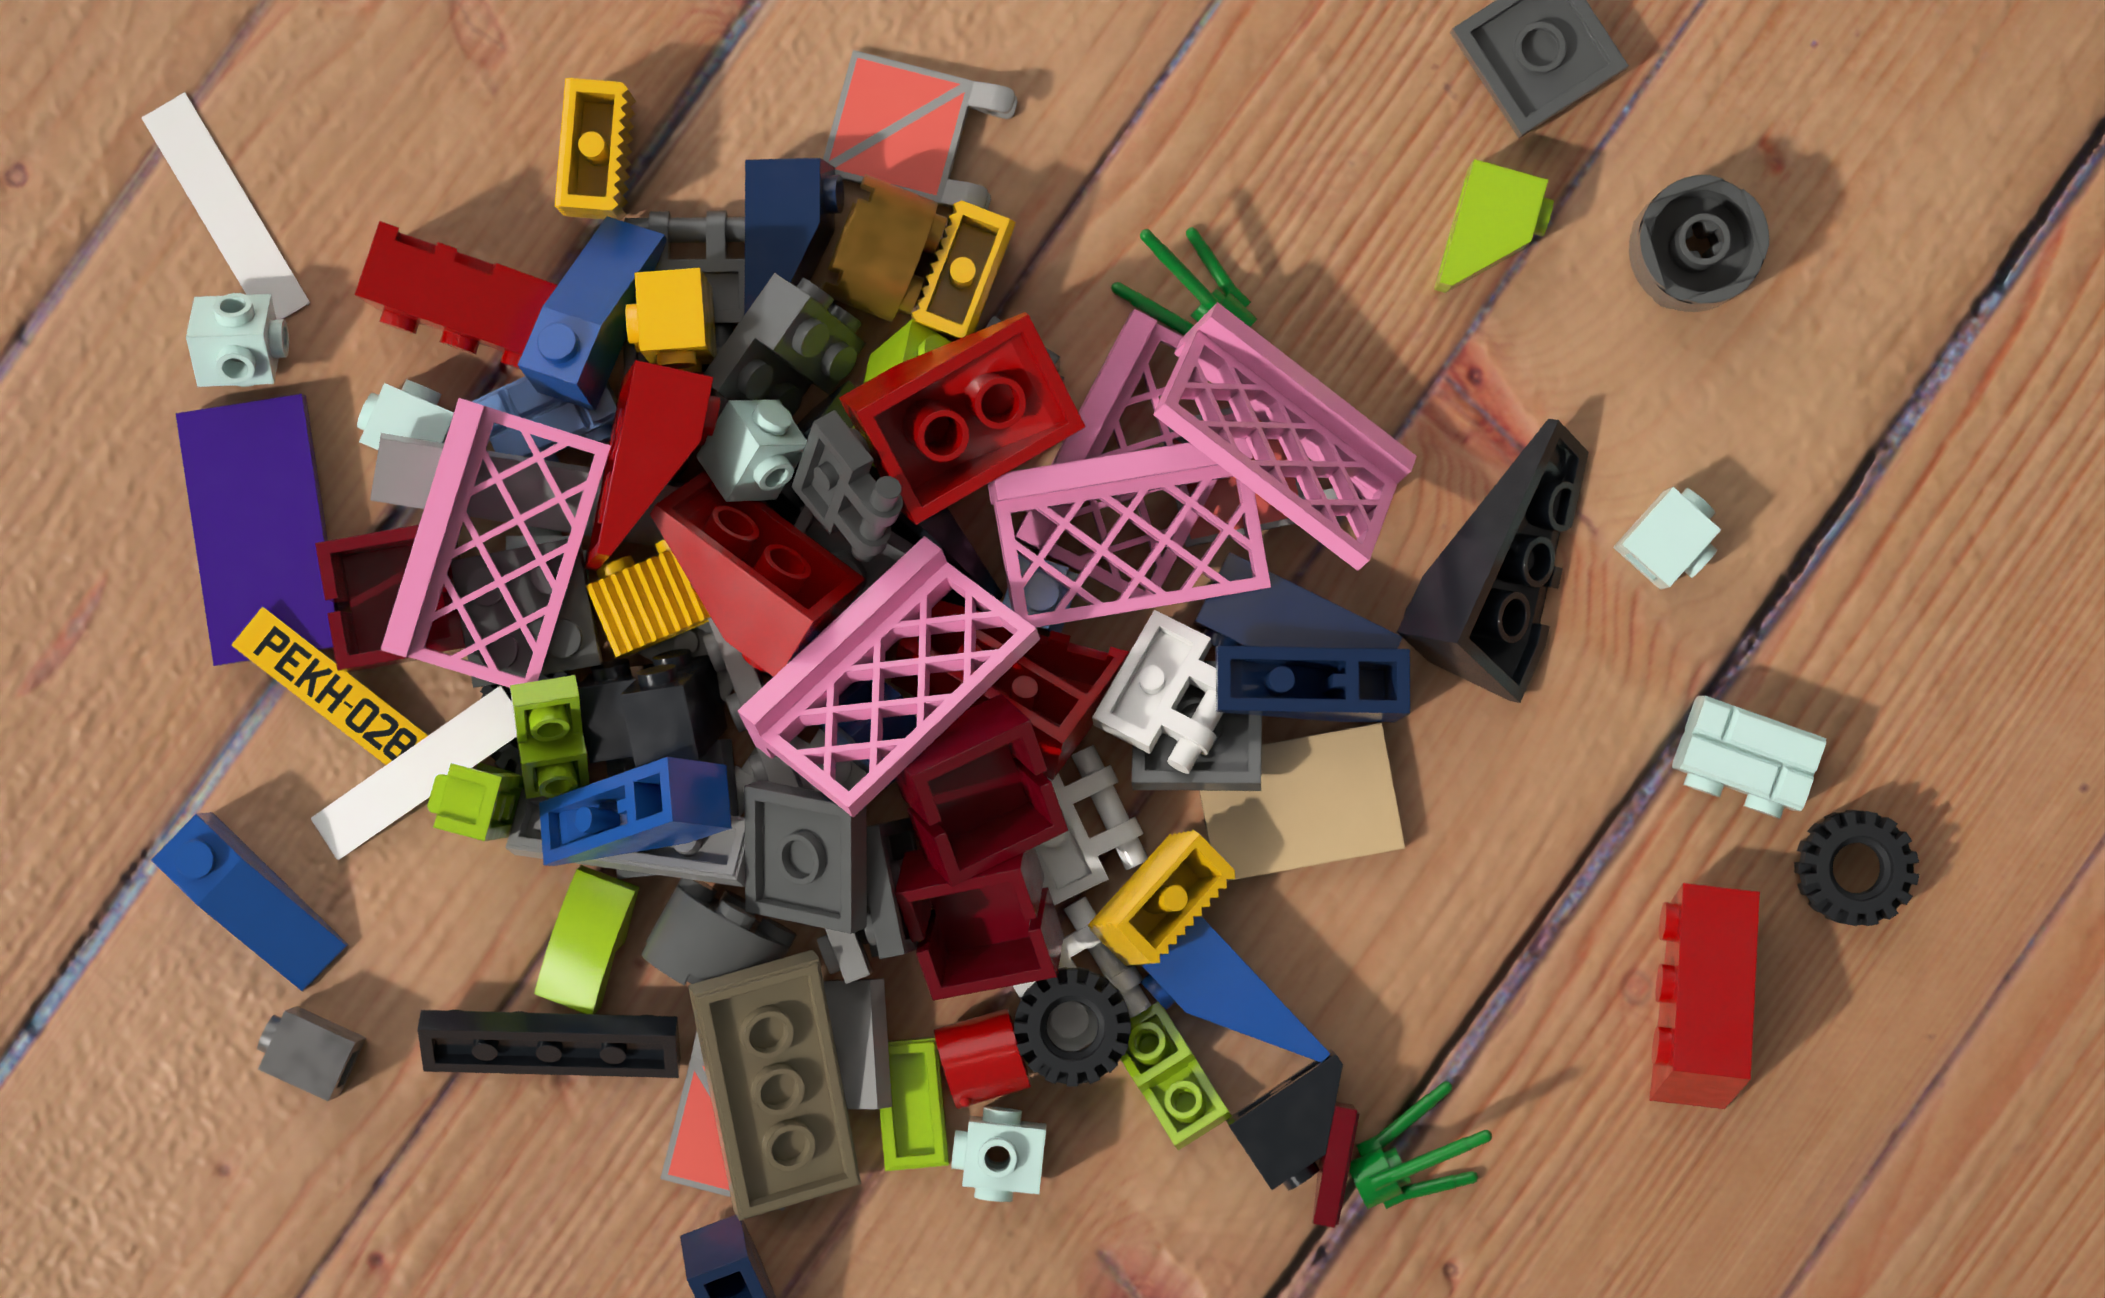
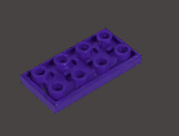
[175,394,339,666]

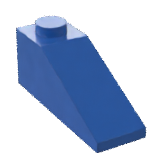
[518,216,667,411]
[539,757,732,866]
[151,812,348,991]
[1141,916,1330,1063]

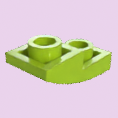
[510,675,590,799]
[534,865,639,1014]
[1121,1002,1232,1151]

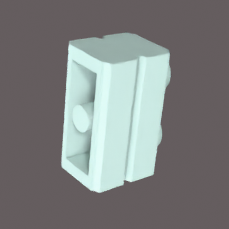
[1672,696,1827,819]

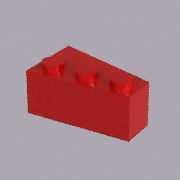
[354,221,558,370]
[891,601,1130,780]
[1649,883,1760,1109]

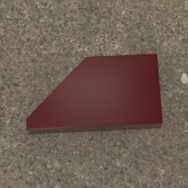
[1312,1101,1360,1228]

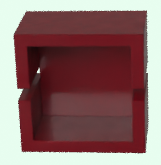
[315,525,466,672]
[895,694,1068,887]
[895,847,1064,1001]

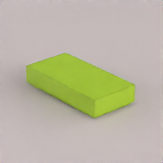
[879,1036,949,1171]

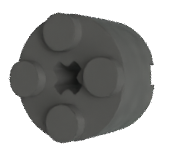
[1629,175,1769,312]
[641,878,797,986]

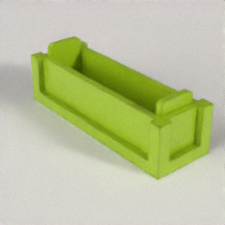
[427,762,524,841]

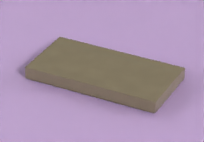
[688,950,861,1221]

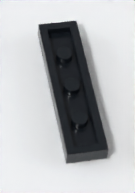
[417,1010,681,1078]

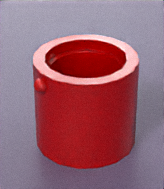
[934,1007,1031,1109]

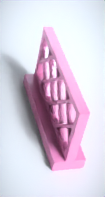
[1153,302,1417,571]
[1014,309,1237,598]
[381,398,611,688]
[988,438,1271,628]
[737,536,1040,818]

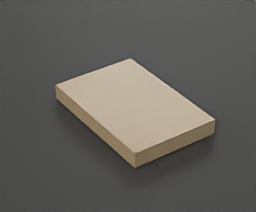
[1199,723,1405,881]

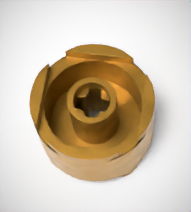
[821,174,947,322]

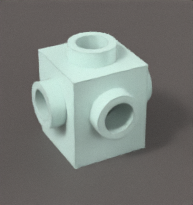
[186,293,289,387]
[951,1106,1046,1202]

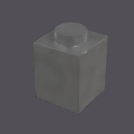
[257,1006,366,1101]

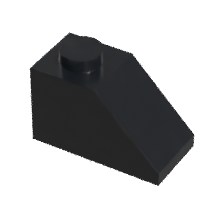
[1226,1049,1343,1191]

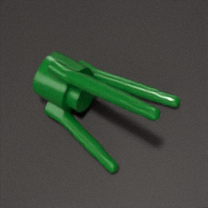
[1111,227,1257,335]
[1349,1081,1492,1209]

